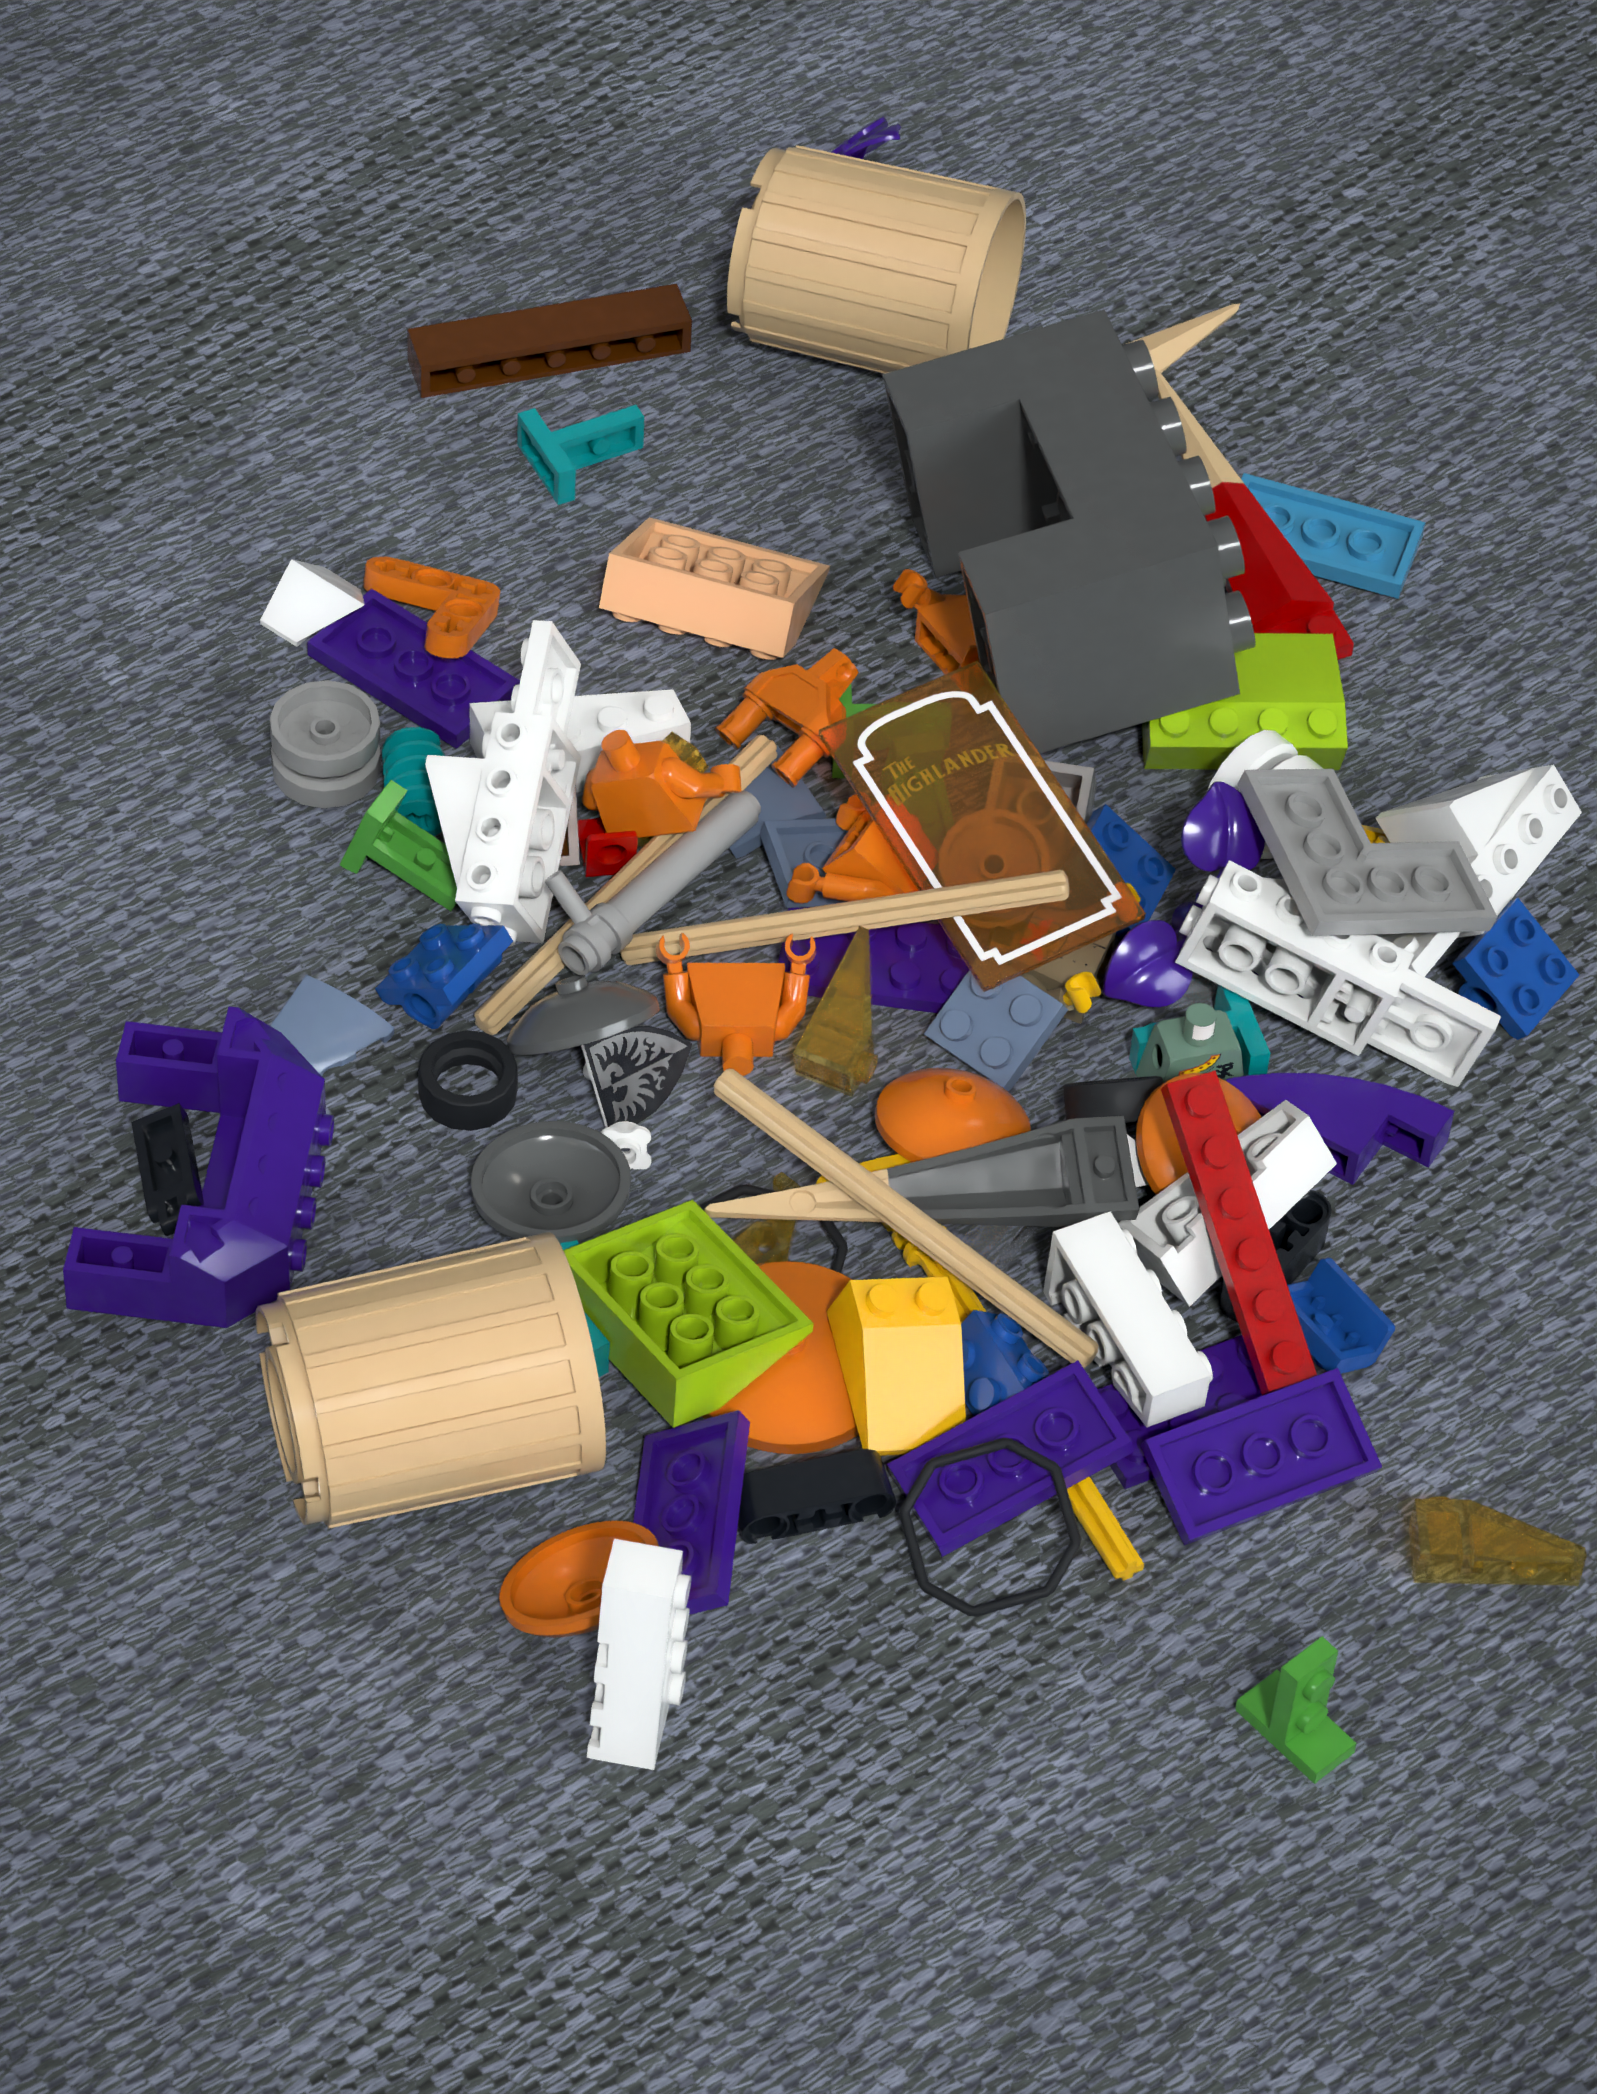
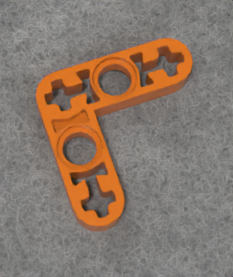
[363,557,501,658]

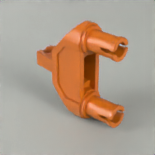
[715,648,859,787]

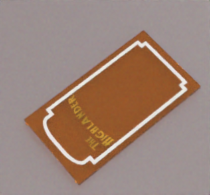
[818,661,1146,992]

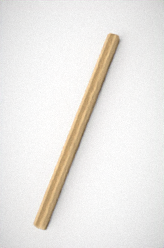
[474,735,777,1036]
[620,870,1069,965]
[714,1068,1099,1368]

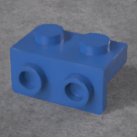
[1287,1258,1395,1374]
[961,1310,1049,1416]

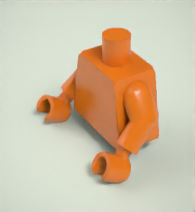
[893,569,984,695]
[582,730,742,838]
[786,794,939,922]
[656,933,816,1076]

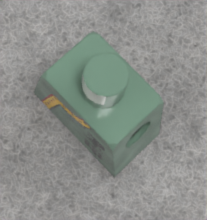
[1136,1003,1243,1083]

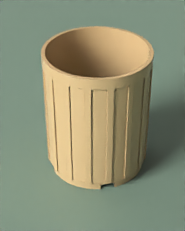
[727,145,1026,374]
[256,1232,606,1529]

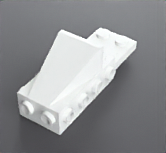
[425,620,581,947]
[1375,765,1582,977]
[1175,860,1501,1087]

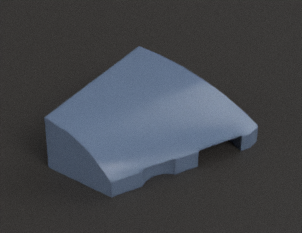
[270,975,394,1076]

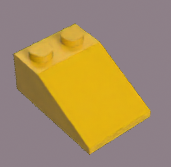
[827,1277,966,1456]

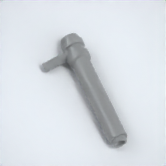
[545,791,761,975]

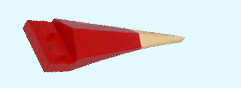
[1154,368,1354,660]

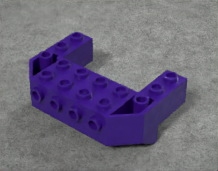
[63,1006,334,1328]

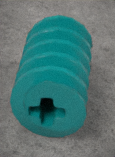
[382,727,445,836]

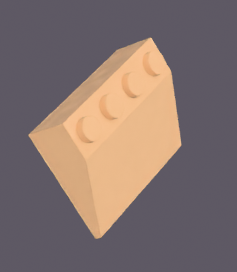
[599,517,830,660]

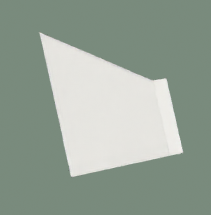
[260,559,365,647]

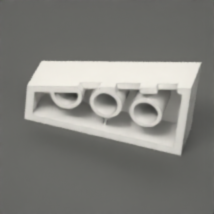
[470,689,691,793]
[1118,1100,1337,1307]
[1043,1211,1213,1427]
[587,1539,691,1770]

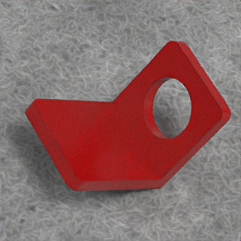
[578,818,638,877]

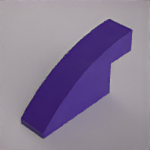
[1226,1073,1455,1185]

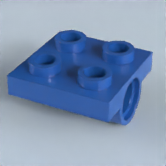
[1061,804,1176,939]
[1452,898,1579,1040]
[375,923,513,1029]

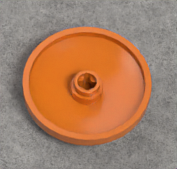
[702,1261,859,1454]

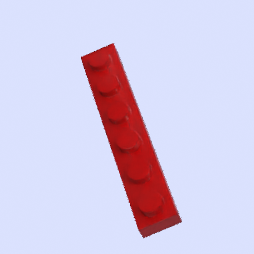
[1161,1070,1317,1395]

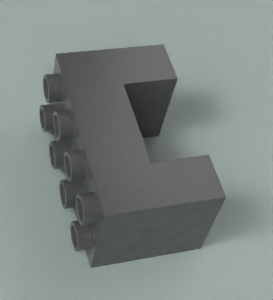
[882,309,1256,756]

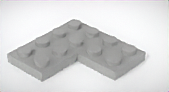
[1237,769,1498,936]

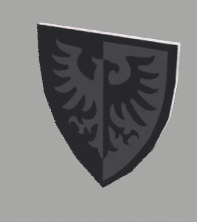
[581,1025,692,1127]

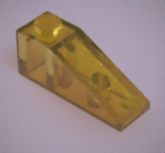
[793,926,878,1097]
[1408,1496,1587,1586]

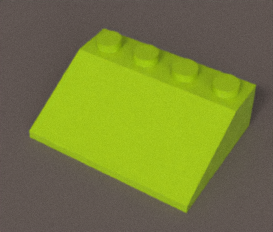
[1142,633,1348,770]
[563,1200,814,1428]

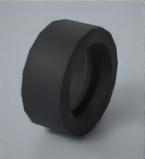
[418,1030,518,1131]
[1063,1076,1163,1123]

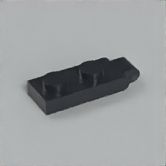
[131,1103,204,1236]

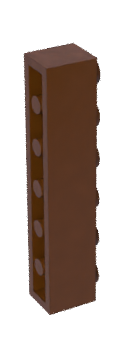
[407,283,692,398]

